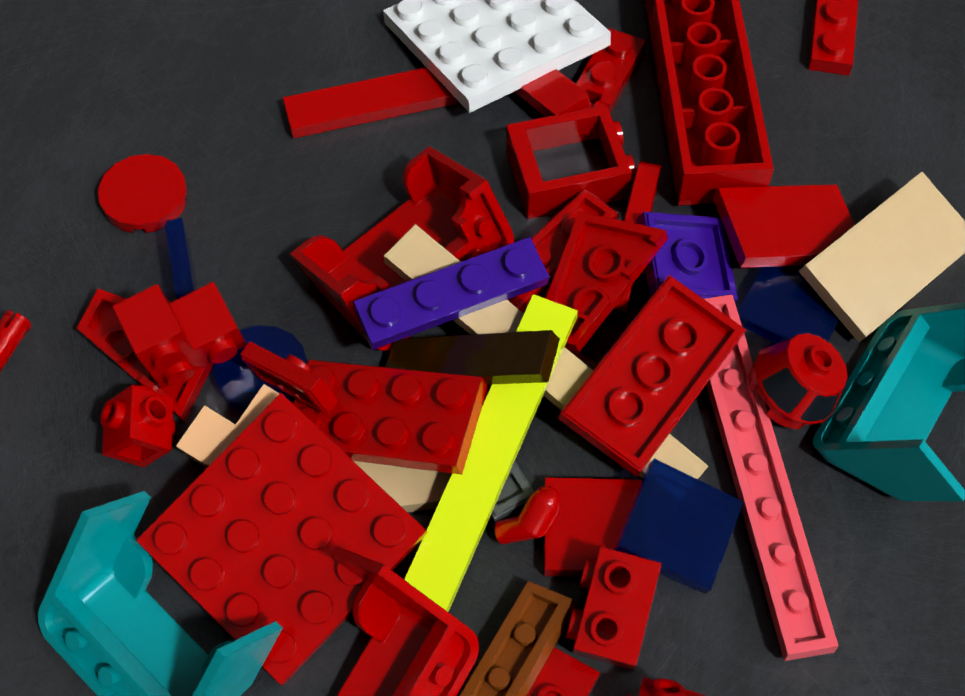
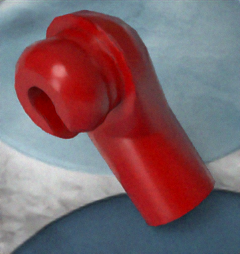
[495,486,561,545]

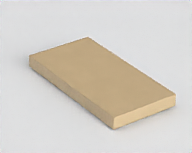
[799,172,965,342]

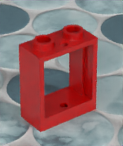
[506,105,636,219]

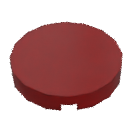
[98,154,188,233]

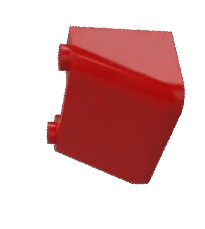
[290,146,514,351]

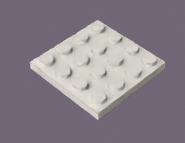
[383,0,611,113]

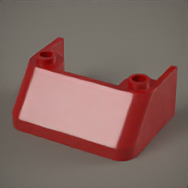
[331,546,479,696]

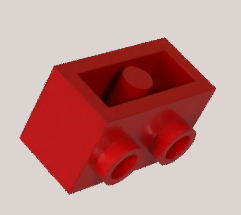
[566,546,662,671]

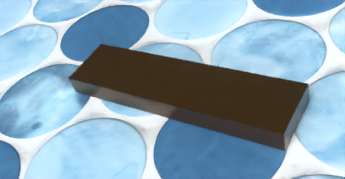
[386,330,560,385]

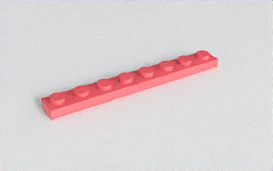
[704,294,839,661]

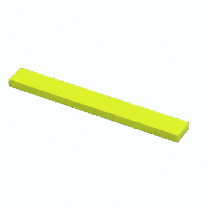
[404,294,578,612]

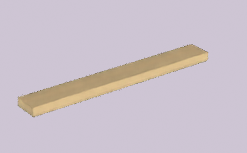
[384,224,708,506]

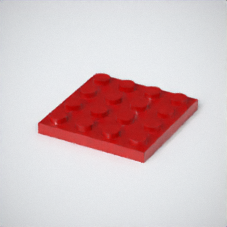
[136,393,428,685]

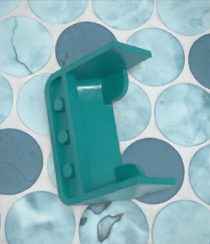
[813,302,965,502]
[38,491,283,696]

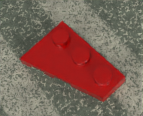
[545,211,668,352]
[77,288,214,422]

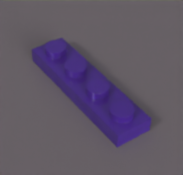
[354,237,550,350]

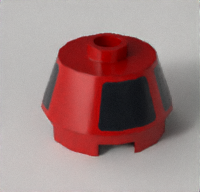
[749,333,848,430]

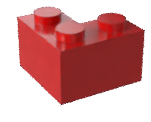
[113,281,247,389]

